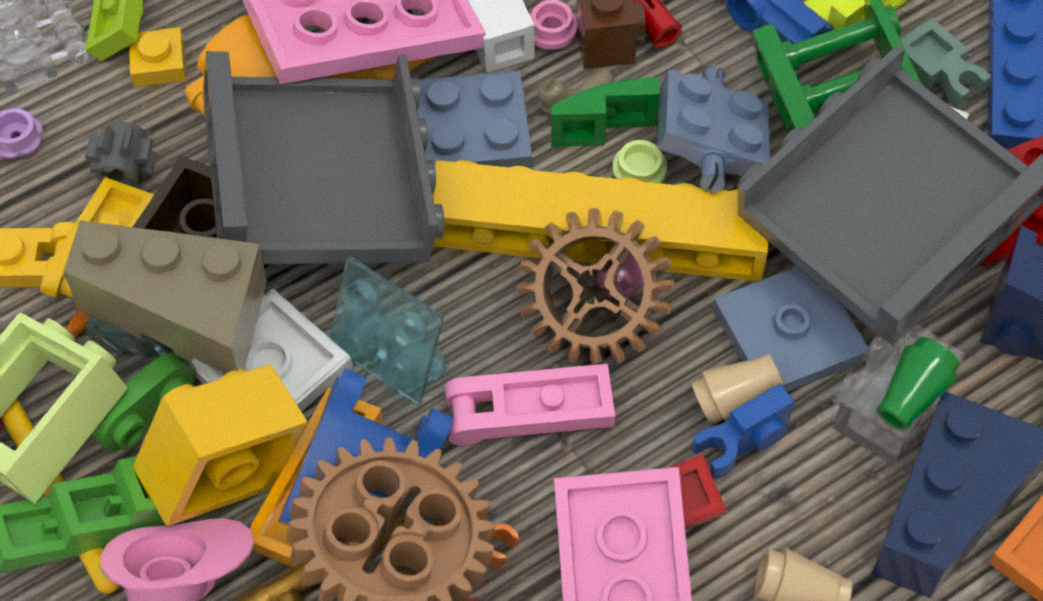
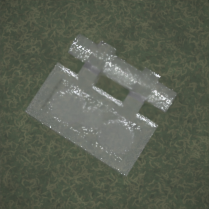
[0,0,90,94]

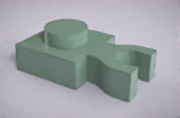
[900,17,992,109]

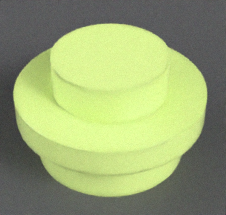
[612,140,667,184]

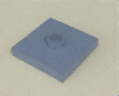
[712,266,870,392]

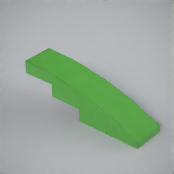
[0,457,222,573]

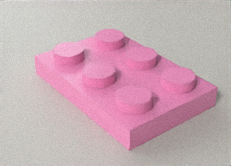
[554,467,692,601]

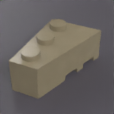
[63,221,267,375]

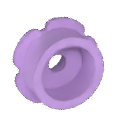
[0,108,43,159]

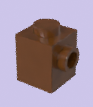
[576,0,646,69]

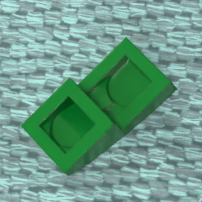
[551,77,660,147]

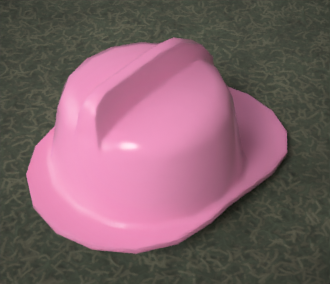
[100,518,254,601]

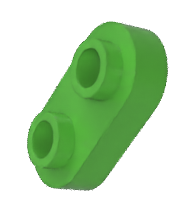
[90,352,195,452]

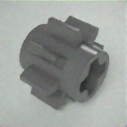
[85,121,158,187]

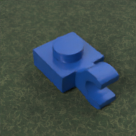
[691,384,794,479]

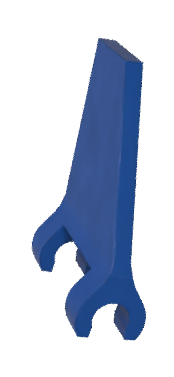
[278,368,454,541]

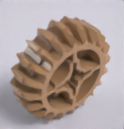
[517,208,675,365]

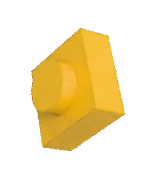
[129,27,187,87]

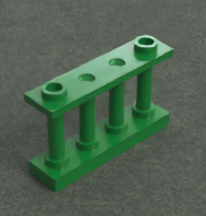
[753,0,922,134]

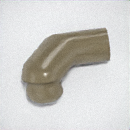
[537,68,615,116]

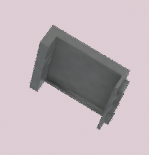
[737,44,1043,347]
[202,51,445,264]

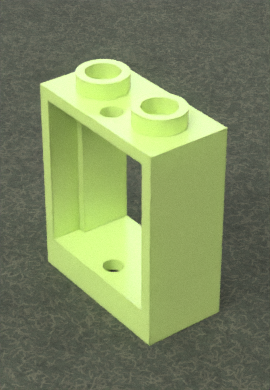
[0,312,128,504]

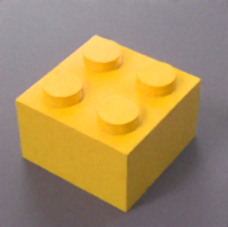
[133,364,308,526]

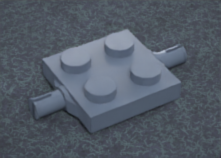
[658,65,770,193]

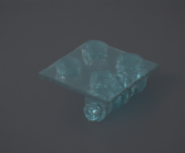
[330,256,448,405]

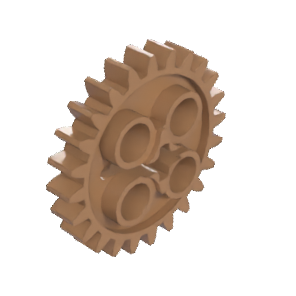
[287,437,495,601]

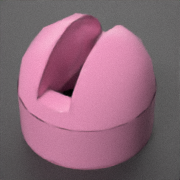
[597,255,643,300]

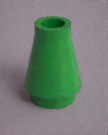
[876,337,960,431]

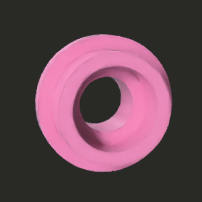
[529,0,578,50]

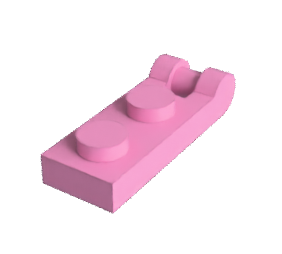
[444,364,615,446]

